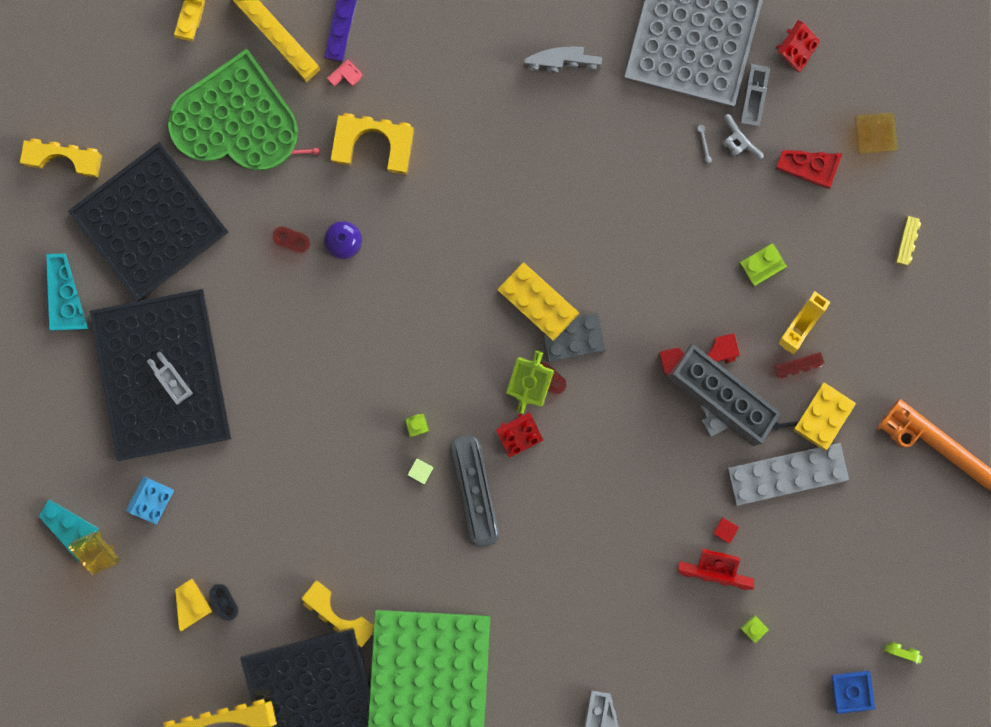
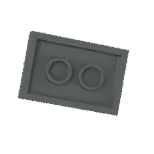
[543,313,605,362]

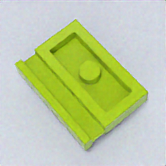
[740,243,787,286]

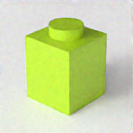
[740,615,769,643]

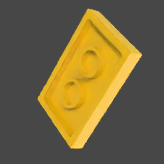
[793,383,856,451]

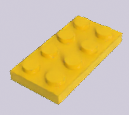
[497,262,579,341]

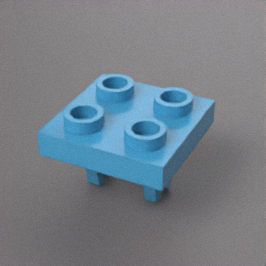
[126,476,174,525]

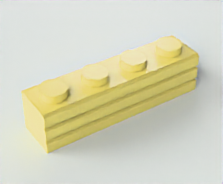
[895,216,921,266]

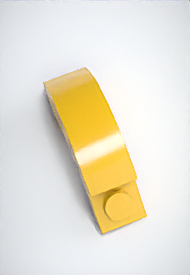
[778,291,830,355]

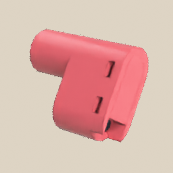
[327,59,363,87]

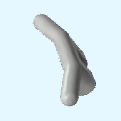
[722,114,764,160]

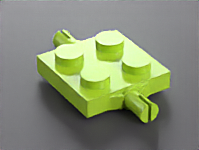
[506,351,554,414]

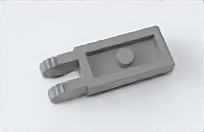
[147,352,193,405]

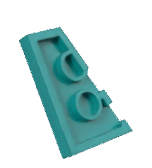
[39,500,99,562]

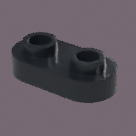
[210,584,239,621]

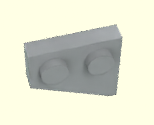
[584,690,619,727]

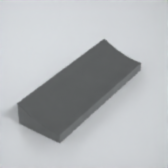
[666,344,781,446]

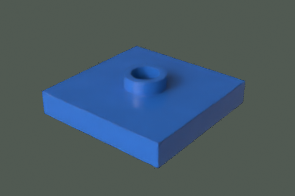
[831,670,875,714]

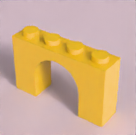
[331,113,414,175]

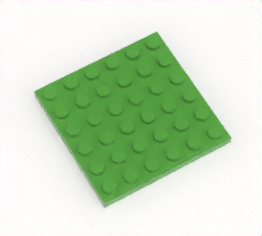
[368,610,490,727]

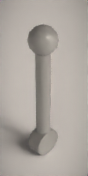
[697,125,712,164]

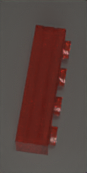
[774,352,824,379]

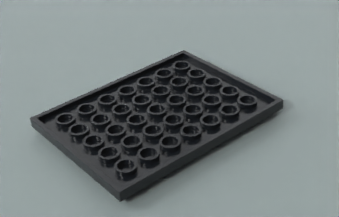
[90,289,232,461]

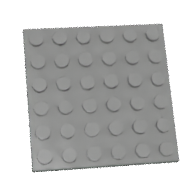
[624,0,763,107]

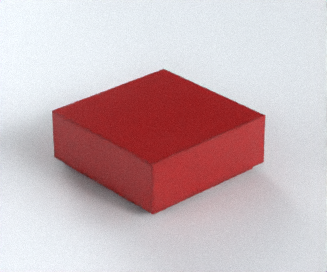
[713,517,739,544]

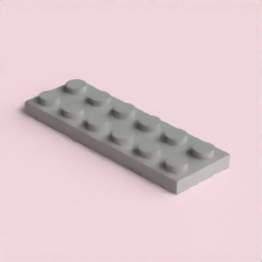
[728,443,849,506]

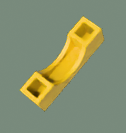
[20,138,102,178]
[302,580,374,647]

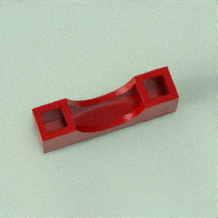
[659,333,740,375]

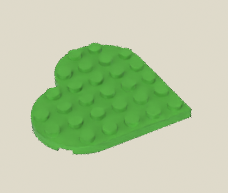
[168,49,298,171]

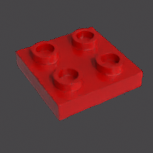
[776,20,820,72]
[496,412,543,458]

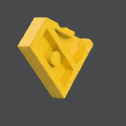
[175,579,213,631]

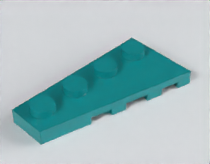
[46,253,88,331]

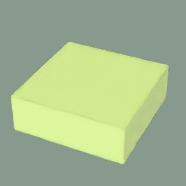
[408,459,434,484]

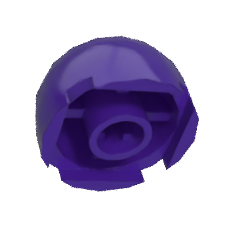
[324,221,362,259]

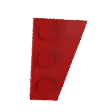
[776,150,843,189]

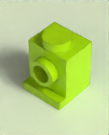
[406,414,429,437]

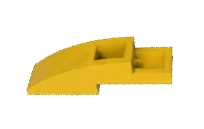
[174,0,206,42]

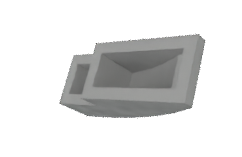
[741,64,770,126]

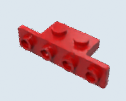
[678,549,754,590]

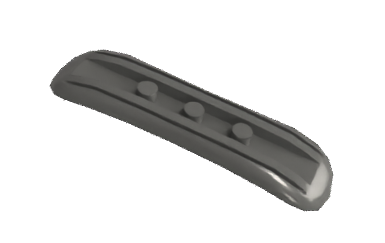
[451,435,499,547]

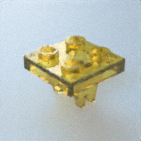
[855,113,898,154]
[68,530,120,575]

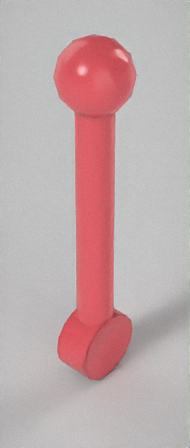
[292,148,320,155]

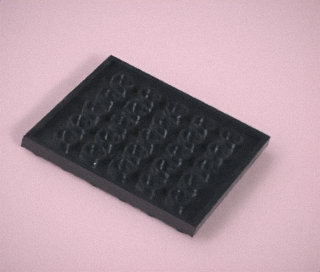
[68,142,229,301]
[240,627,370,727]

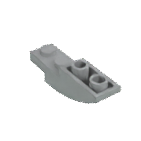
[524,46,602,73]

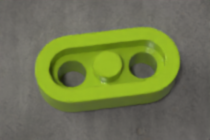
[884,641,923,664]

